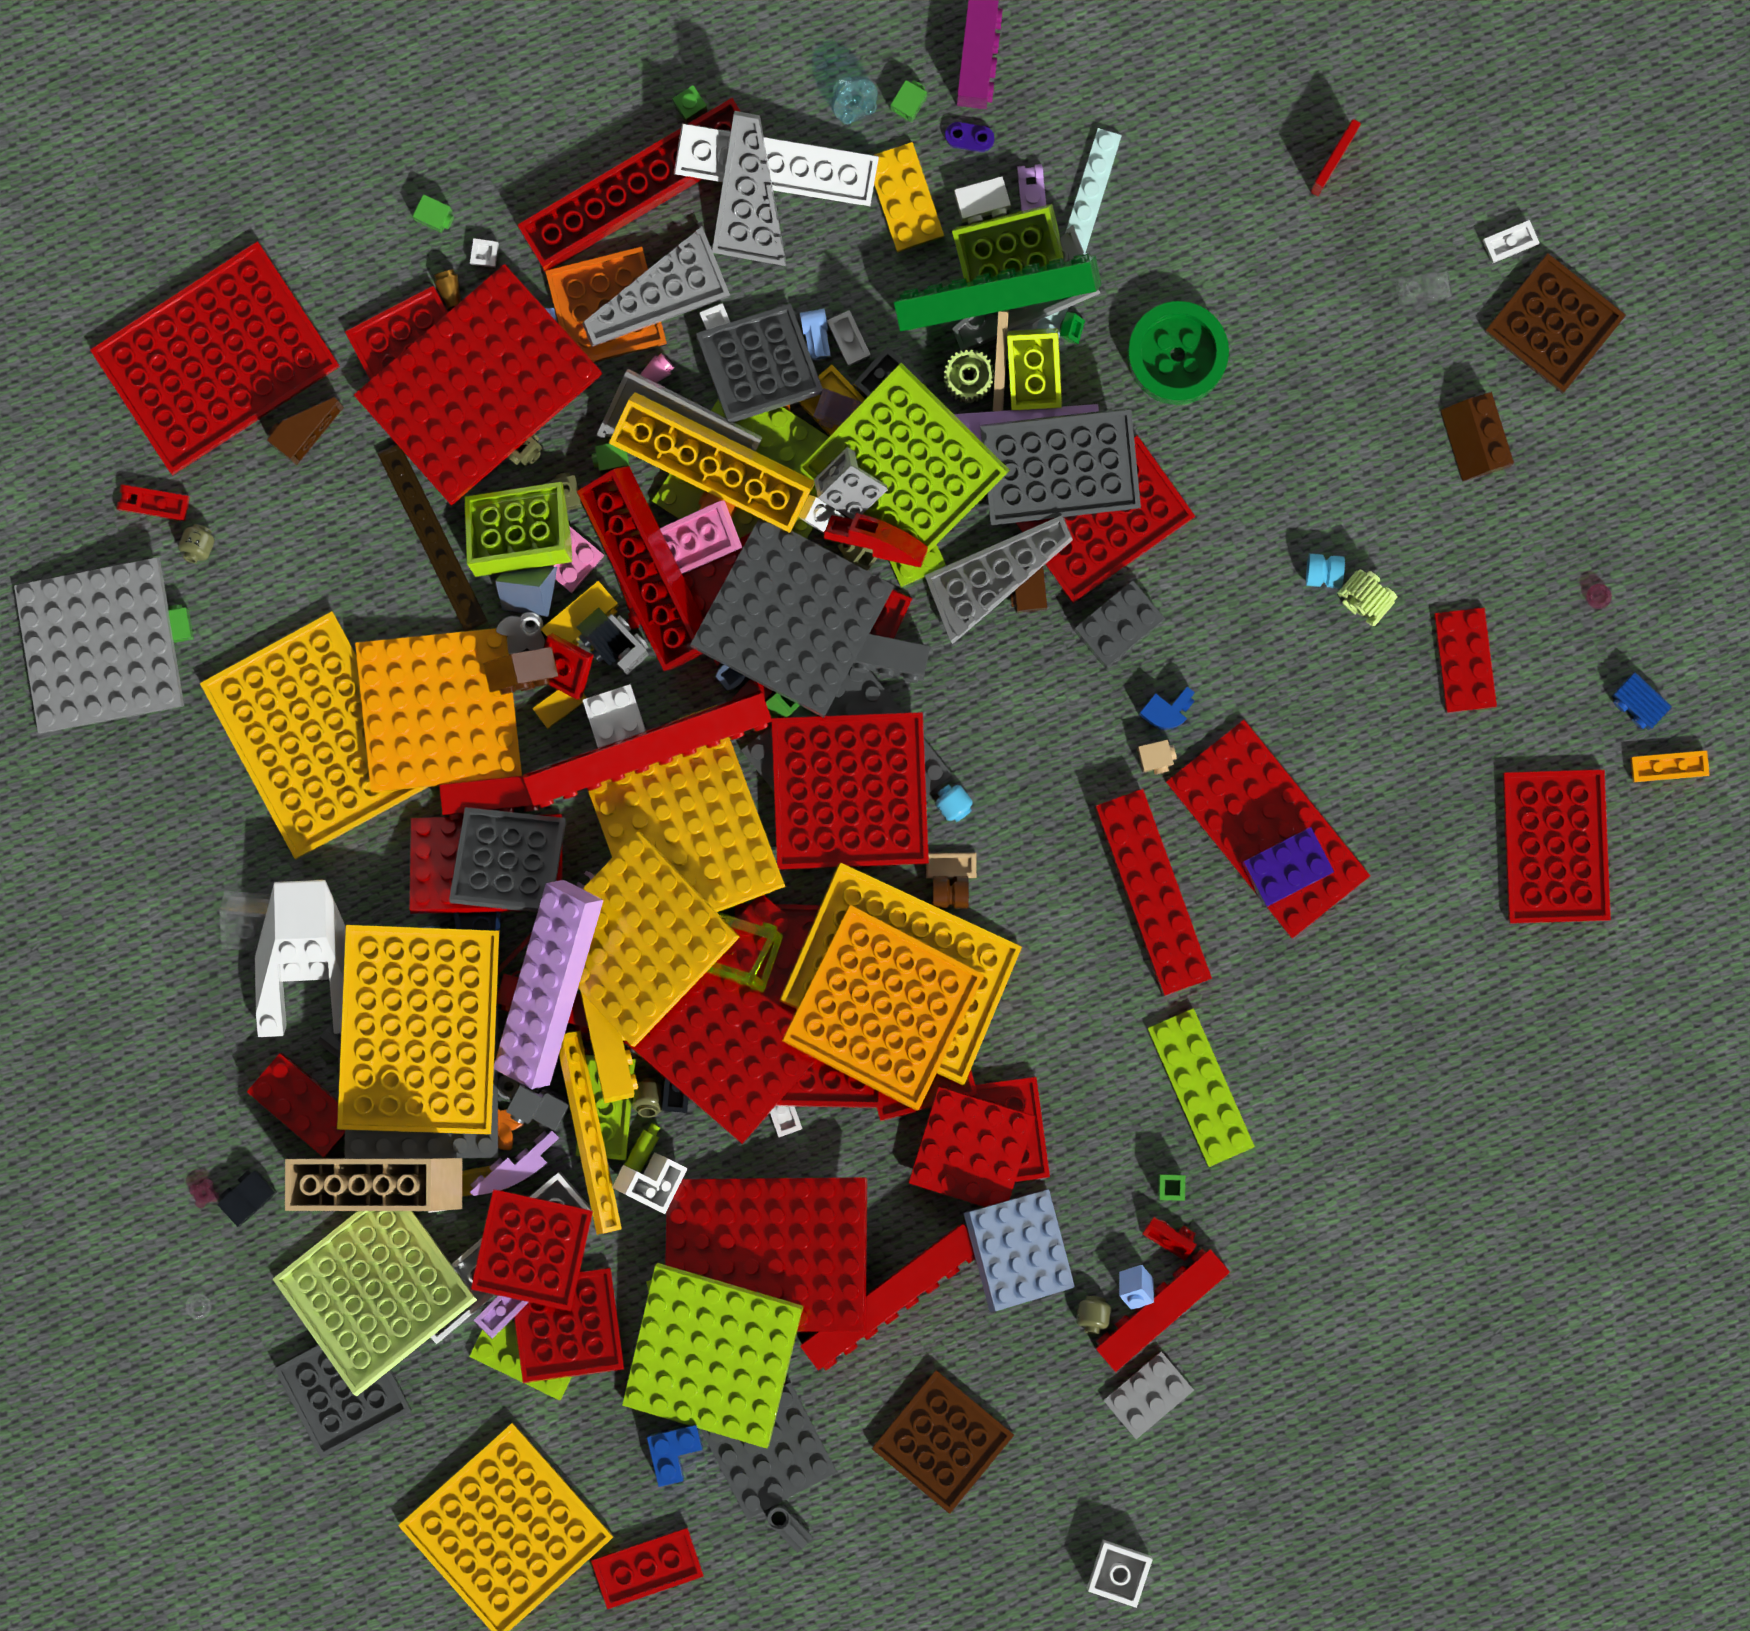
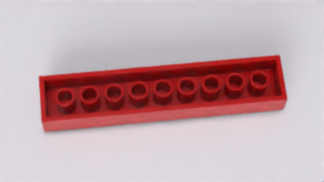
[517,98,741,273]

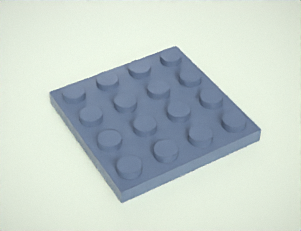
[964,1189,1075,1312]

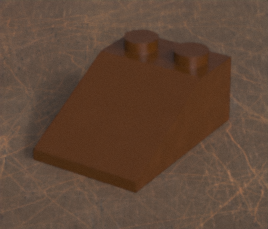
[267,397,344,466]

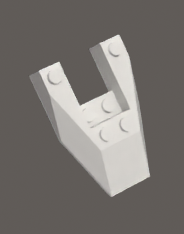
[255,880,346,1037]

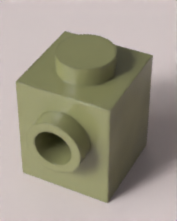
[550,472,583,510]

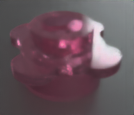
[190,1179,219,1208]

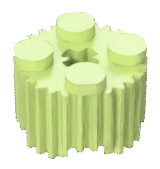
[944,349,994,403]
[1337,569,1397,626]

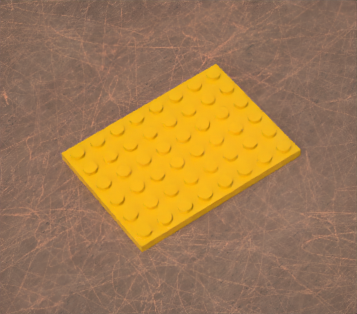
[200,611,428,859]
[588,705,785,912]
[779,863,1022,1085]
[337,925,499,1134]

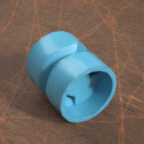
[1306,553,1345,589]

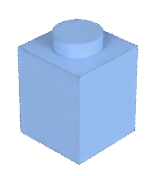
[1119,1265,1154,1310]

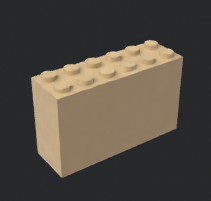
[285,1158,462,1211]

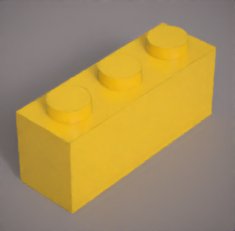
[541,581,619,646]

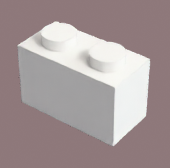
[954,177,1011,224]

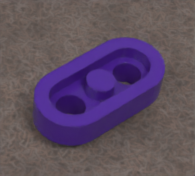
[945,122,995,152]

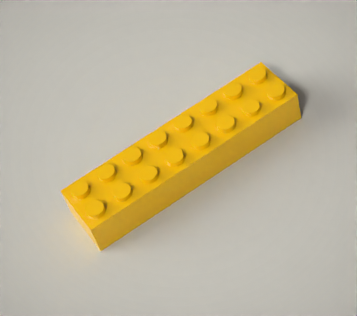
[609,392,815,533]

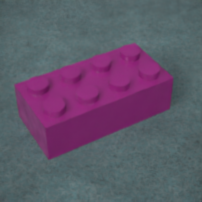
[957,0,1003,109]

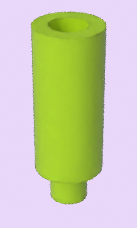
[624,1123,660,1173]

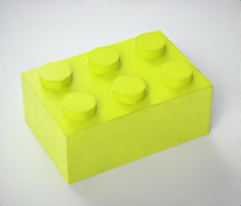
[1007,328,1062,410]

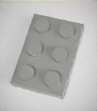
[1103,1351,1194,1439]

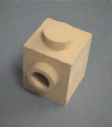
[1137,740,1177,775]

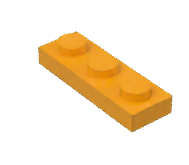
[1630,751,1709,783]

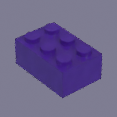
[1241,827,1334,908]

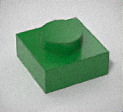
[1059,312,1085,344]

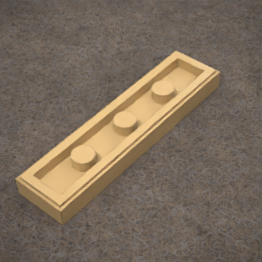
[993,310,1009,411]

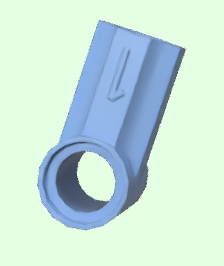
[800,309,831,360]

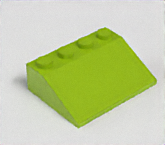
[952,204,1064,282]
[465,482,572,577]

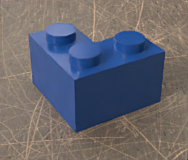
[647,1425,703,1487]

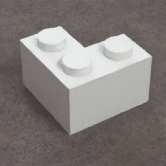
[612,1152,687,1214]

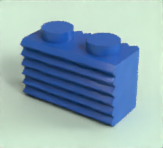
[1612,673,1672,730]

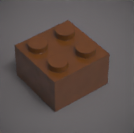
[483,647,558,695]

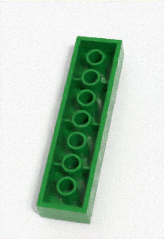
[894,253,1102,332]

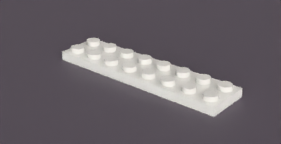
[674,123,879,206]

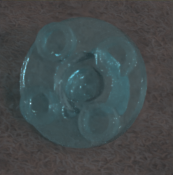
[831,76,878,125]

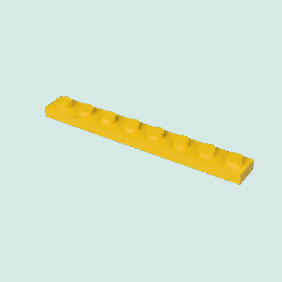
[559,1031,622,1235]

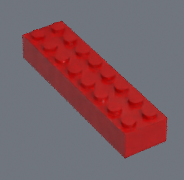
[577,466,704,671]
[1094,789,1212,996]
[800,1222,976,1371]

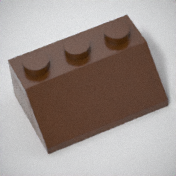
[1440,392,1514,482]

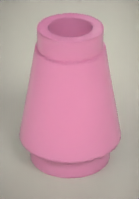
[640,353,674,383]

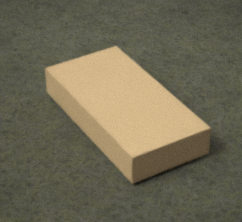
[926,853,977,878]

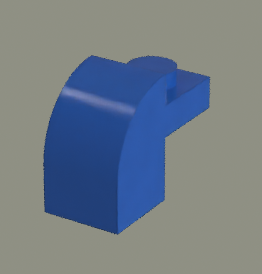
[1139,687,1195,730]

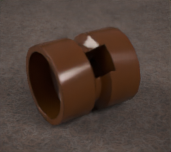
[933,876,969,909]

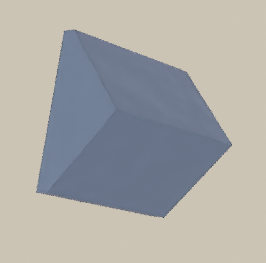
[495,566,557,617]

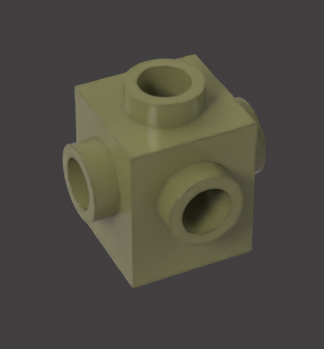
[507,434,542,467]
[838,543,878,571]

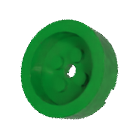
[1127,301,1229,405]

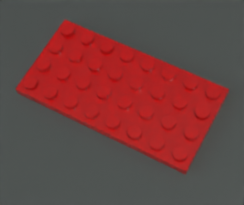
[1165,720,1370,939]

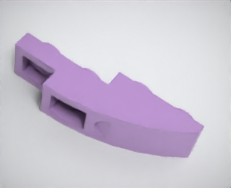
[470,1131,559,1196]

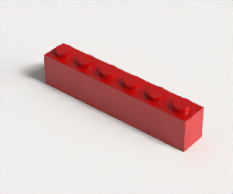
[1095,1248,1230,1372]

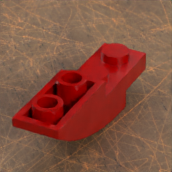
[824,513,928,568]

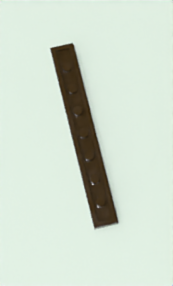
[377,444,488,631]

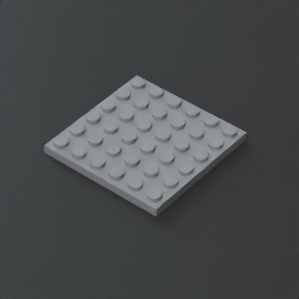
[14,558,184,734]

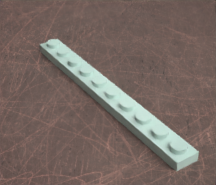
[1037,128,1122,337]

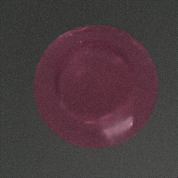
[1586,584,1612,609]

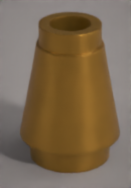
[434,269,461,308]

